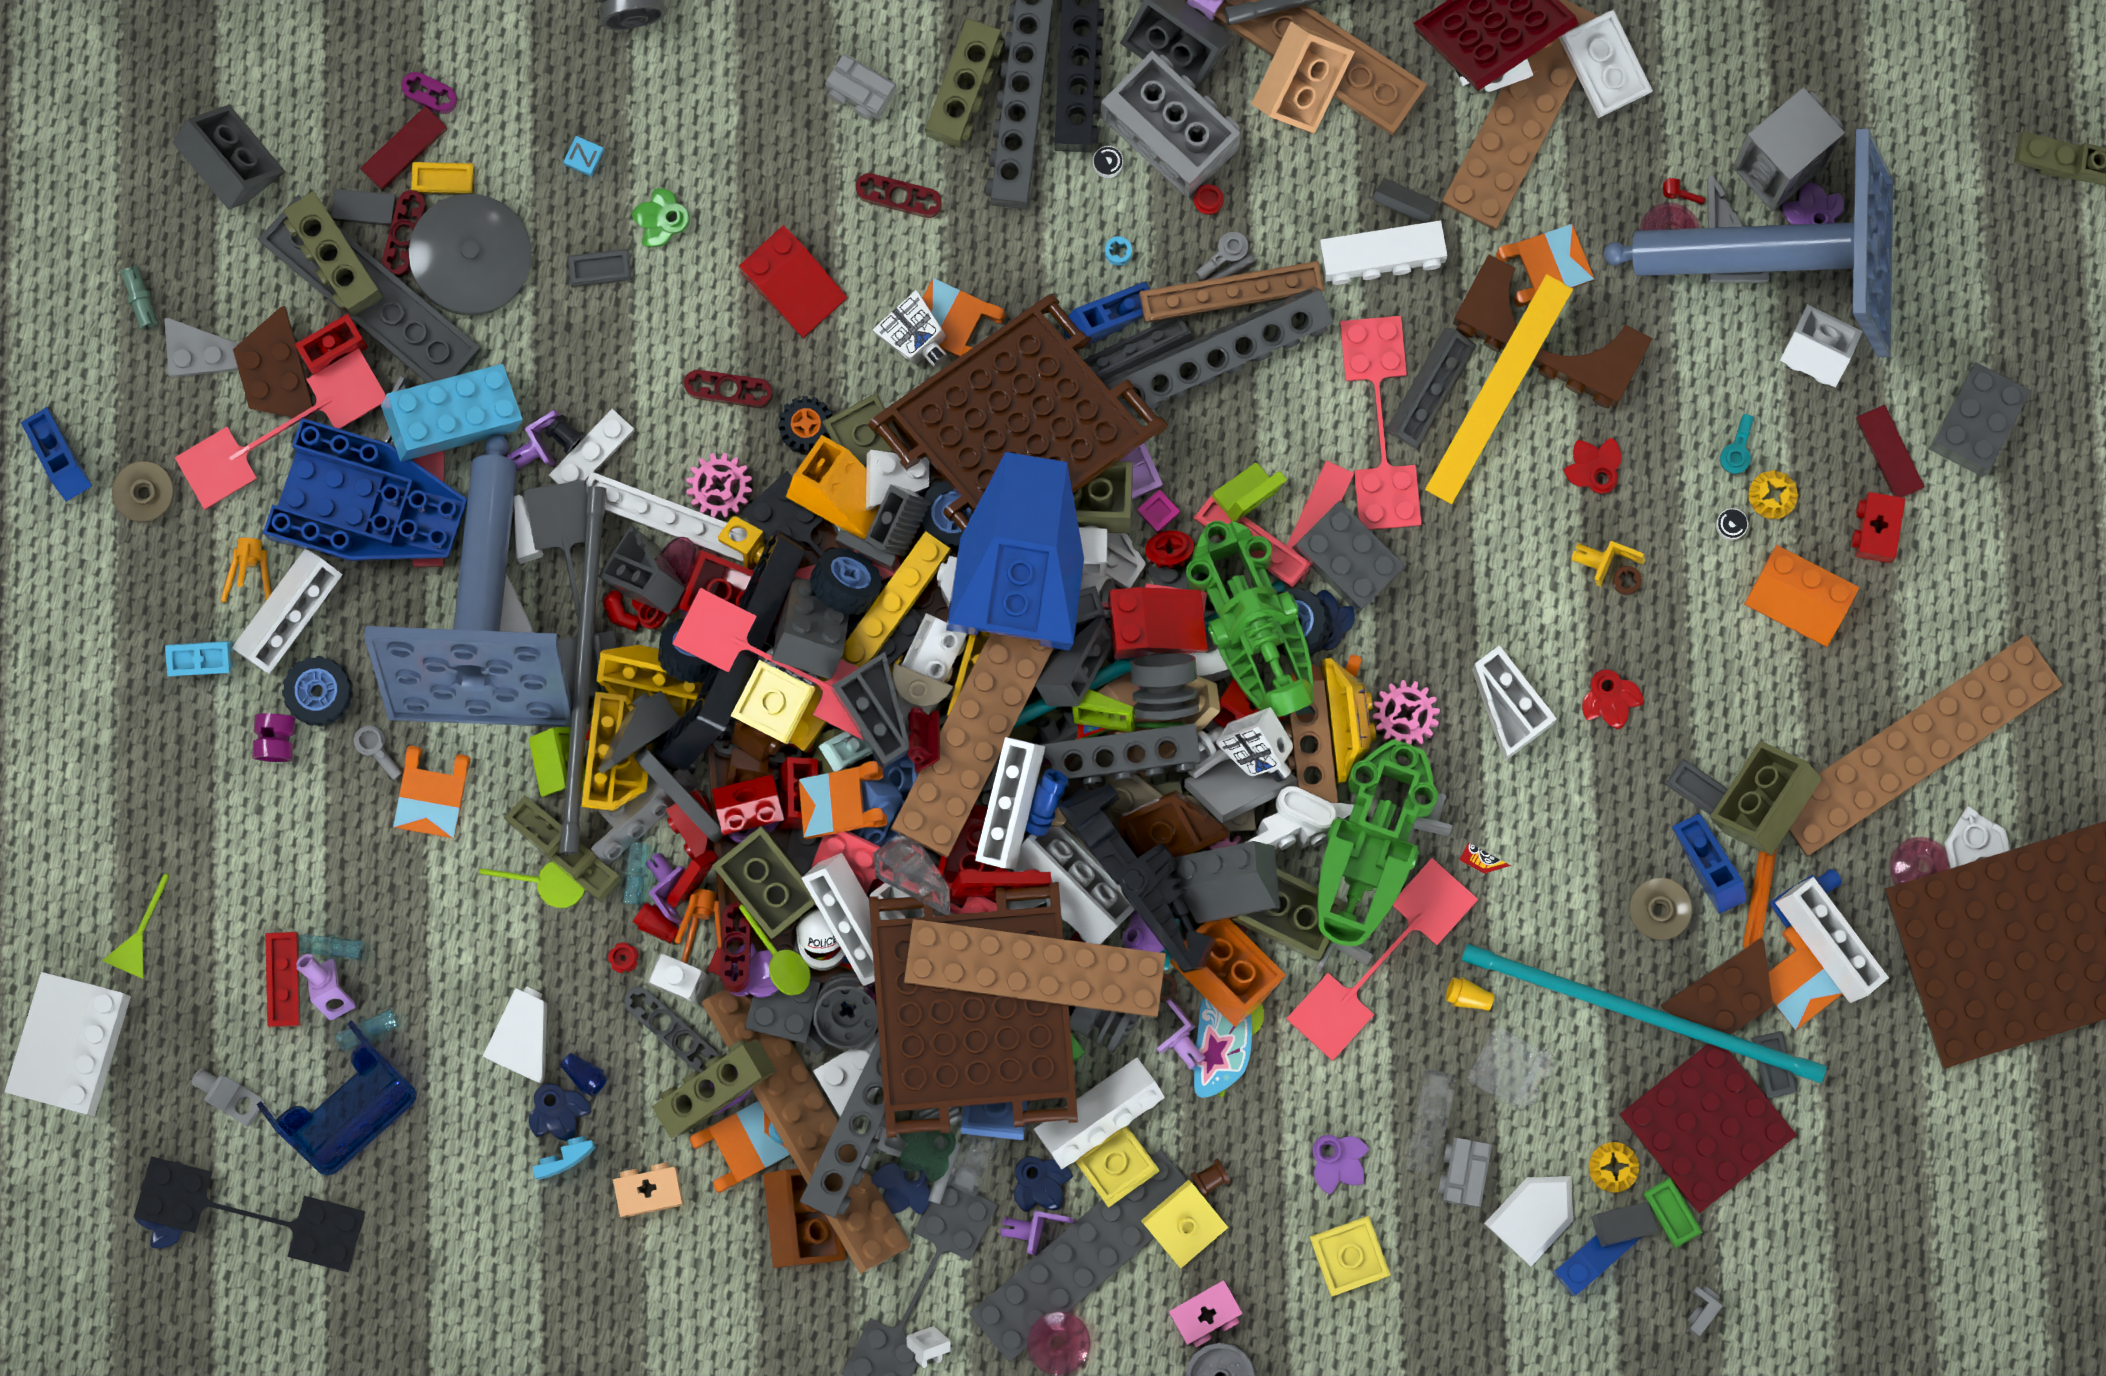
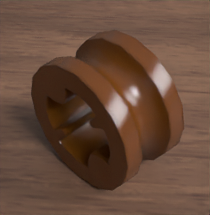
[1613,566,1642,595]
[1160,974,1177,1002]

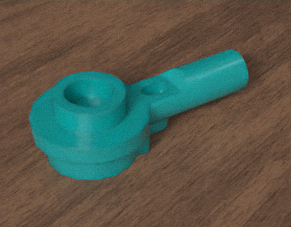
[1720,414,1754,474]

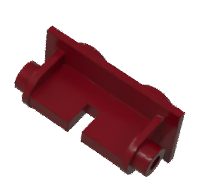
[908,707,940,774]

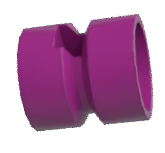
[252,713,295,762]

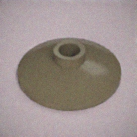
[112,461,174,522]
[1629,878,1692,940]

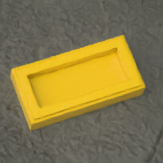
[411,162,474,195]

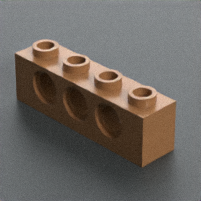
[1284,680,1338,803]

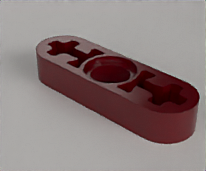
[856,173,942,218]
[382,190,427,277]
[684,370,773,408]
[720,902,752,992]

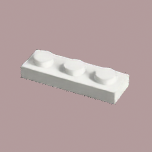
[549,409,635,484]

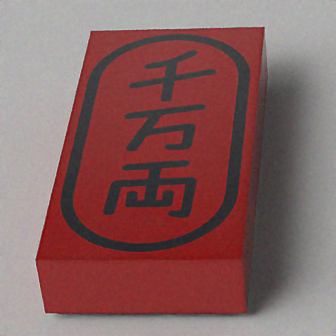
[666,850,719,908]

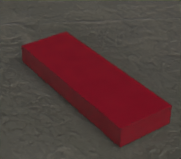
[360,106,448,191]
[1856,404,1925,498]

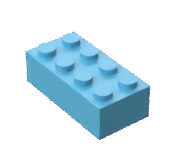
[381,364,523,462]

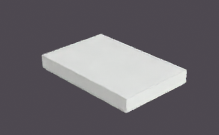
[1559,10,1653,118]

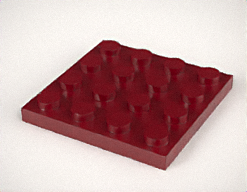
[1413,0,1579,91]
[1619,1044,1797,1214]

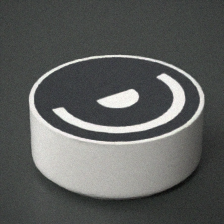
[1093,146,1123,178]
[1716,508,1748,541]

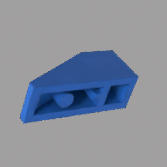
[1060,281,1150,350]
[21,407,92,502]
[1672,813,1747,914]
[1552,1234,1642,1297]

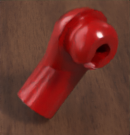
[603,590,640,632]

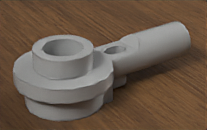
[1195,232,1248,281]
[354,725,403,781]

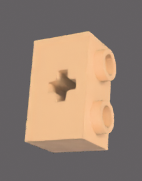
[613,1162,684,1218]

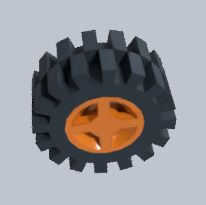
[778,396,832,455]

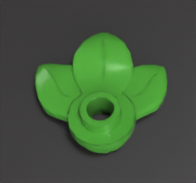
[631,188,690,247]

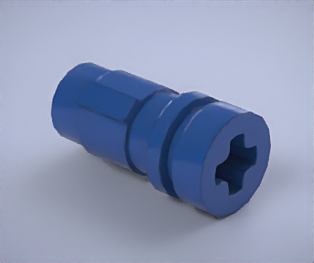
[1025,769,1068,836]

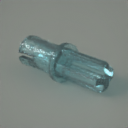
[622,842,648,905]
[299,934,363,960]
[335,1008,399,1051]

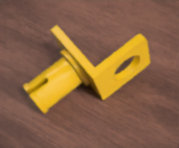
[718,516,765,570]
[1571,541,1645,587]

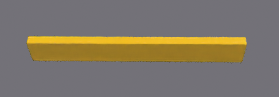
[1425,274,1573,505]

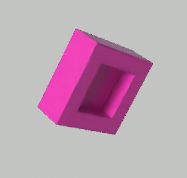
[1137,489,1180,534]

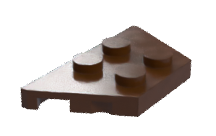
[233,306,317,421]
[1119,790,1230,858]
[1661,937,1773,1035]

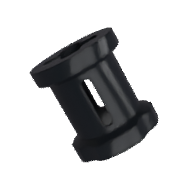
[545,414,586,455]

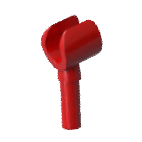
[1663,178,1705,205]

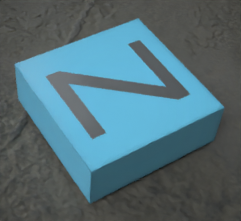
[563,136,604,177]

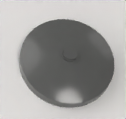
[409,194,532,316]

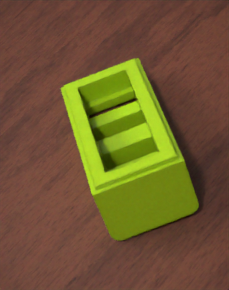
[1072,689,1136,732]

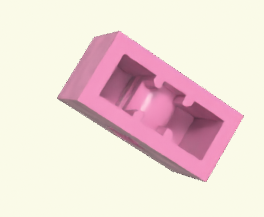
[1168,1280,1243,1347]

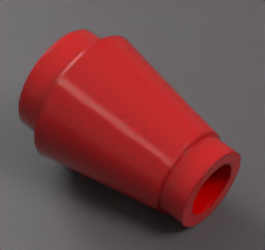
[632,902,679,944]

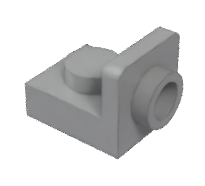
[1687,1286,1723,1337]

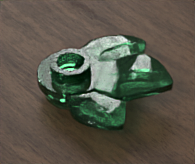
[899,1130,956,1182]

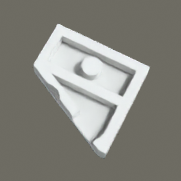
[866,450,929,510]
[1105,533,1146,589]

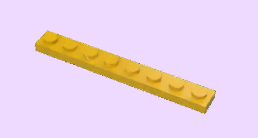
[789,531,952,753]

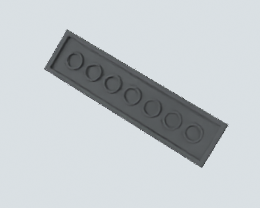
[258,195,482,383]
[969,1149,1187,1362]

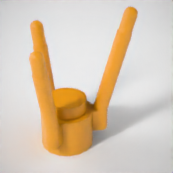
[221,537,272,603]

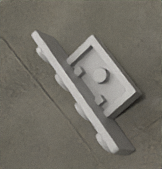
[591,769,698,866]

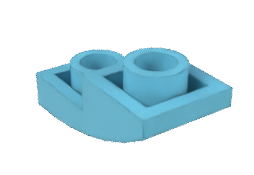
[532,1136,596,1180]

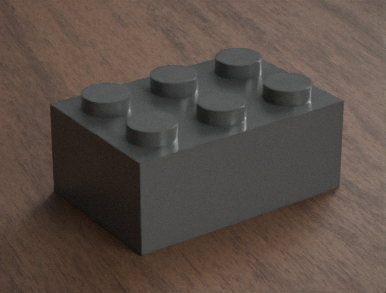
[1929,362,2031,477]
[1292,500,1405,613]
[772,576,849,679]

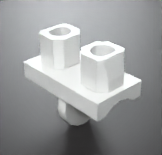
[1187,725,1230,779]

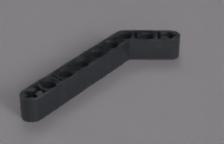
[655,530,806,771]

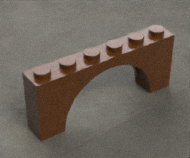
[1453,254,1653,408]

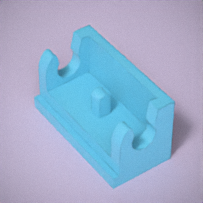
[165,640,234,676]

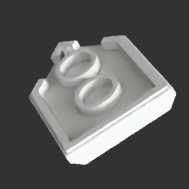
[1944,806,2011,869]
[1484,1176,1573,1267]

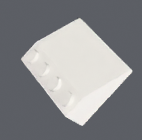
[5,972,131,1117]

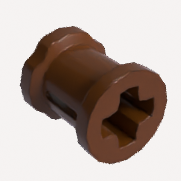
[1190,1158,1231,1198]

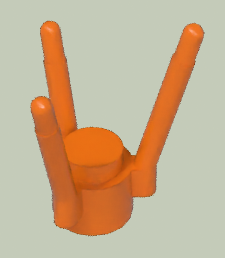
[675,889,721,964]

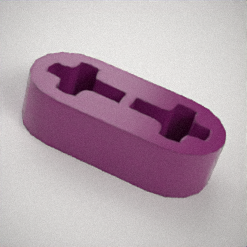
[401,72,457,114]

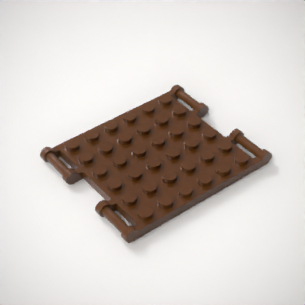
[868,294,1168,532]
[869,882,1078,1138]

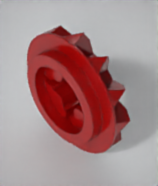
[1145,530,1194,569]

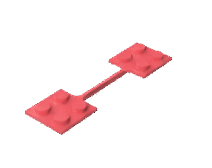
[1340,316,1421,530]
[175,348,386,510]
[672,588,896,741]
[811,831,1010,914]
[1286,858,1479,1061]

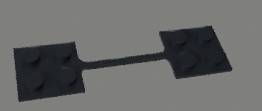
[741,471,923,666]
[134,1156,365,1273]

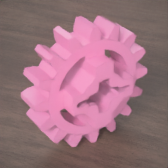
[686,453,753,520]
[1372,680,1440,745]

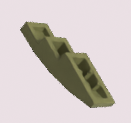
[504,795,622,902]

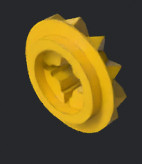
[1748,470,1799,519]
[1589,1142,1640,1193]

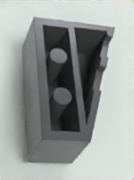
[598,525,685,614]
[832,652,909,769]

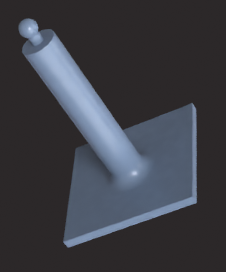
[1603,129,1894,357]
[364,434,572,727]

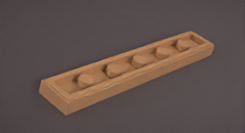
[1139,261,1325,323]

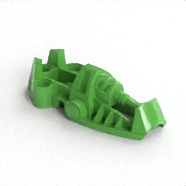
[1186,520,1314,717]
[1317,739,1438,946]

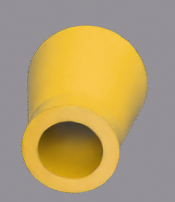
[1445,977,1494,1011]

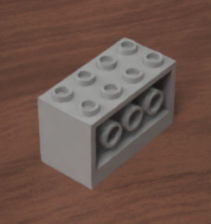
[1101,51,1241,200]
[1732,87,1845,212]

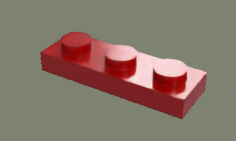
[951,869,1052,897]
[265,932,301,1028]

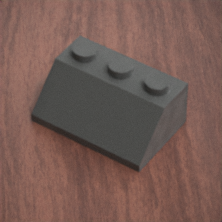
[1120,0,1234,91]
[172,105,285,210]
[1175,841,1280,923]

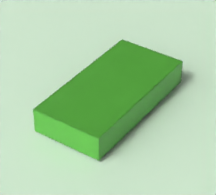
[1643,1178,1703,1248]

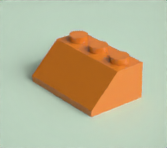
[1744,544,1860,647]
[1170,918,1286,1027]

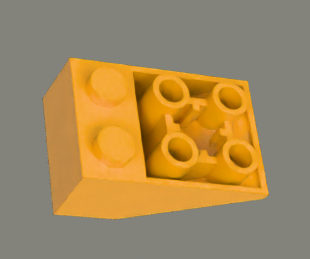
[786,435,880,540]

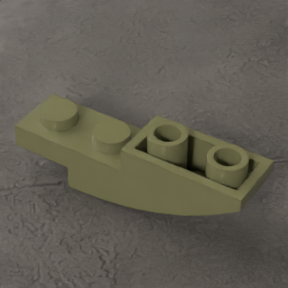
[2014,131,2106,185]

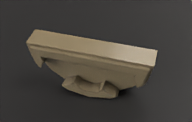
[892,663,953,706]

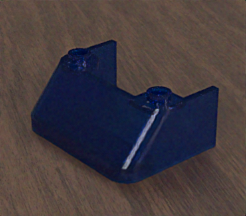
[256,1020,417,1175]

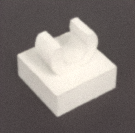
[907,1326,950,1368]

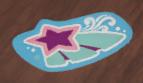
[1190,999,1252,1098]

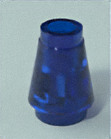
[560,1053,608,1097]

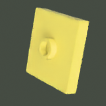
[731,660,816,744]
[1075,1126,1160,1208]
[1141,1180,1229,1269]
[1309,1216,1391,1297]

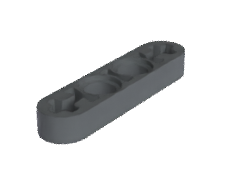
[634,747,725,844]
[624,987,719,1073]

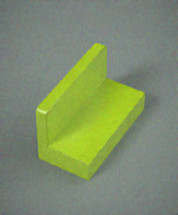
[1212,463,1287,522]
[529,727,585,797]

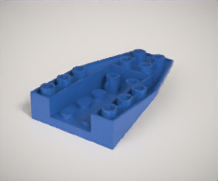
[263,418,468,561]
[946,452,1084,651]

